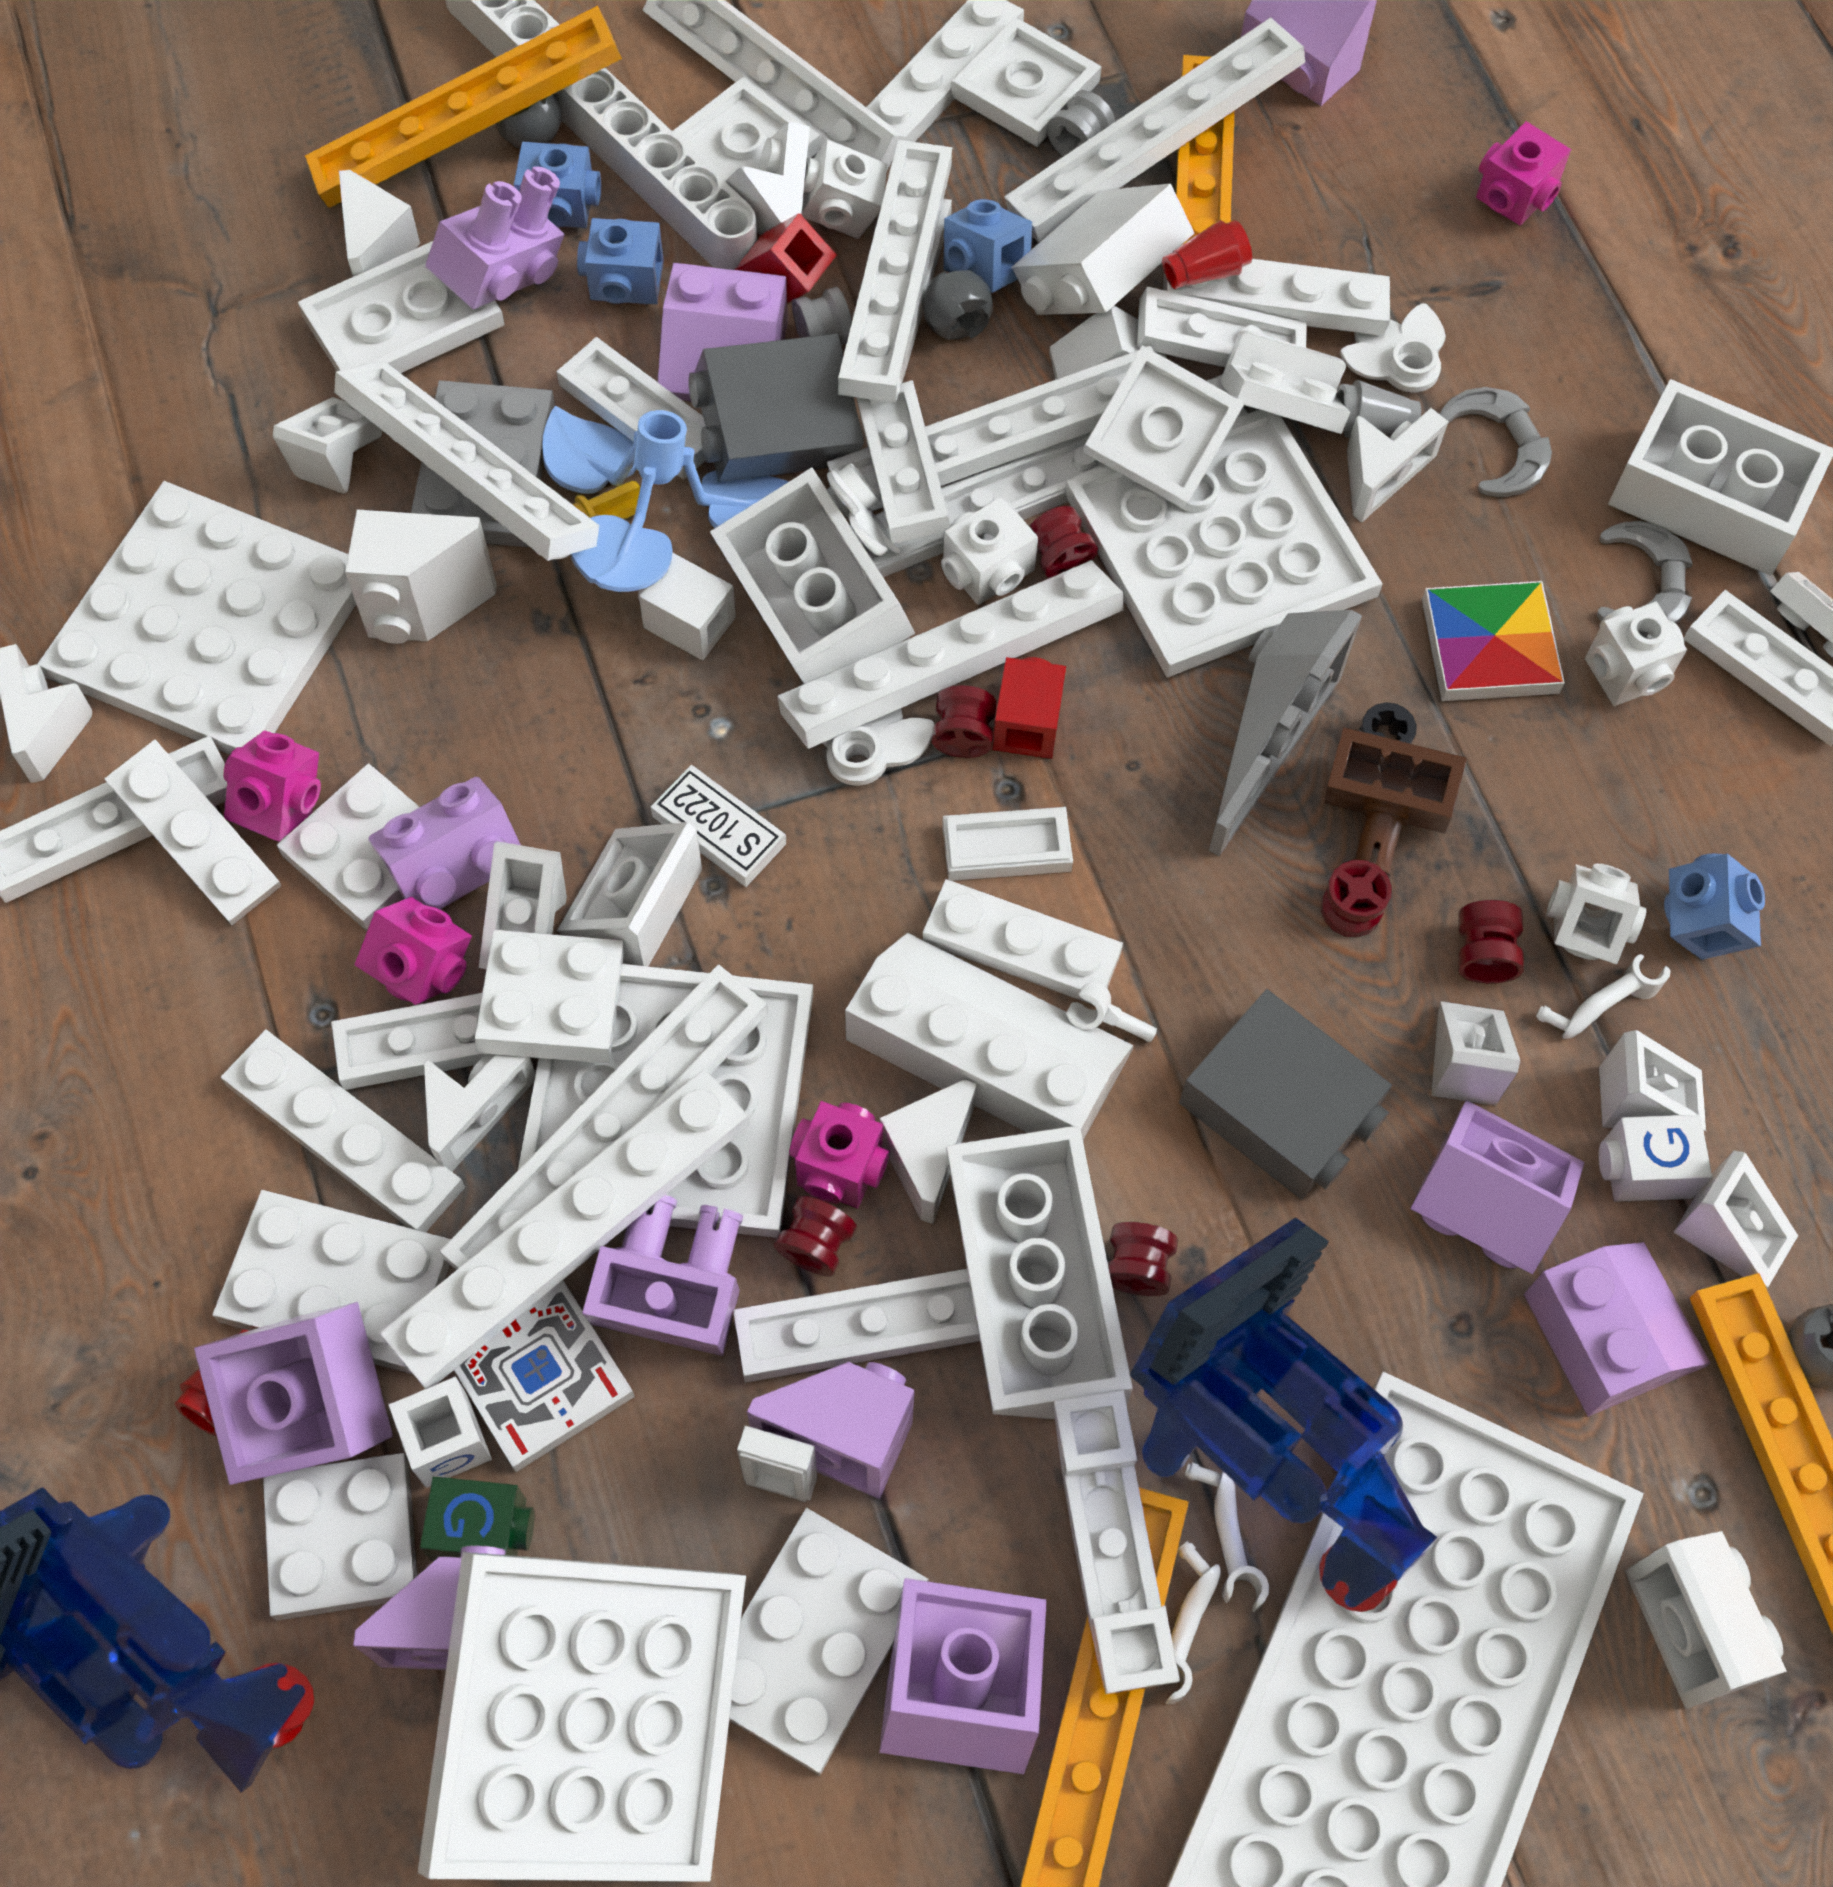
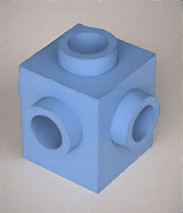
[514,141,601,228]
[943,199,1032,293]
[577,218,664,305]
[1664,853,1765,960]

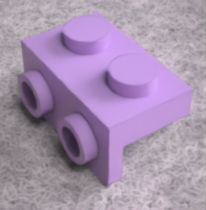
[369,777,521,909]

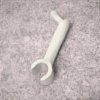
[1536,954,1670,1039]
[1184,1462,1269,1612]
[1165,1541,1221,1704]

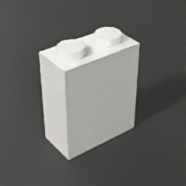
[1012,184,1194,315]

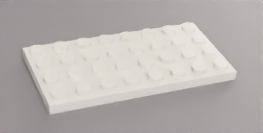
[1166,1372,1644,1887]

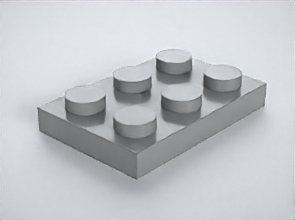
[411,380,555,547]

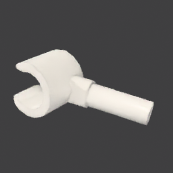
[1067,982,1157,1042]

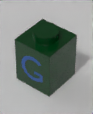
[420,1476,535,1561]

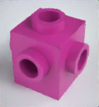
[1476,121,1571,226]
[223,730,321,842]
[354,897,472,1005]
[789,1101,890,1209]

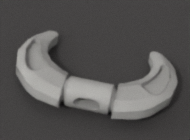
[1440,387,1552,497]
[1597,521,1692,624]

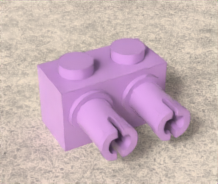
[425,167,565,309]
[582,1195,743,1356]

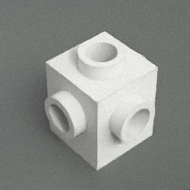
[801,139,887,239]
[941,496,1038,605]
[1585,601,1687,706]
[1546,864,1646,964]

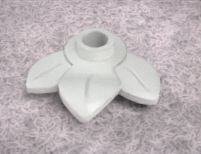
[1340,303,1446,392]
[827,463,902,556]
[823,708,934,786]

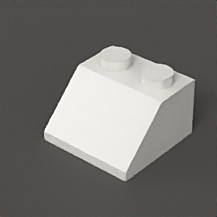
[345,510,497,644]
[1625,1531,1786,1709]

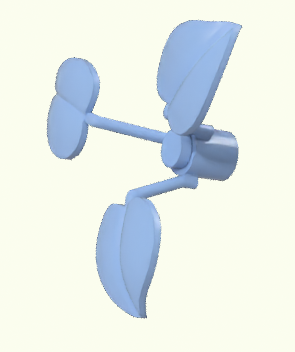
[542,406,789,592]

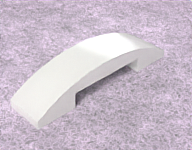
[1053,1390,1180,1694]

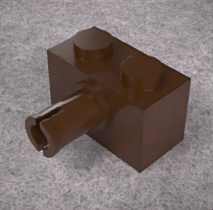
[1325,727,1467,877]

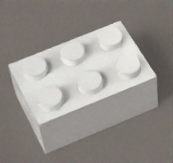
[1608,379,1833,576]
[710,468,915,684]

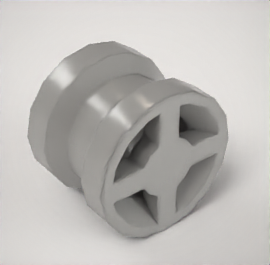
[1047,90,1116,157]
[792,286,852,345]

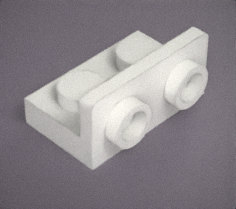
[1220,329,1350,434]

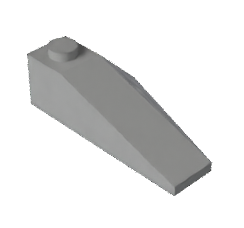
[1209,610,1362,856]

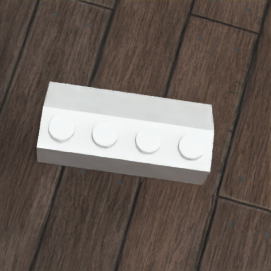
[845,933,1133,1140]
[946,1125,1133,1419]

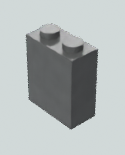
[688,334,864,482]
[1179,989,1392,1200]

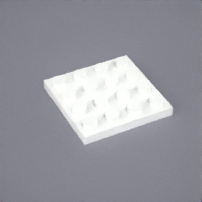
[1065,410,1383,678]
[38,481,356,754]
[518,964,814,1238]
[417,1552,746,1882]

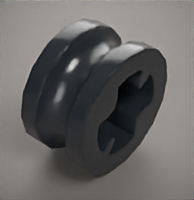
[1358,702,1417,744]

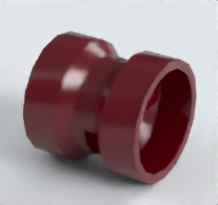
[1458,900,1524,984]

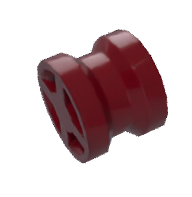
[1029,506,1098,578]
[932,685,997,758]
[1321,859,1392,938]
[774,1196,857,1277]
[1107,1222,1178,1296]

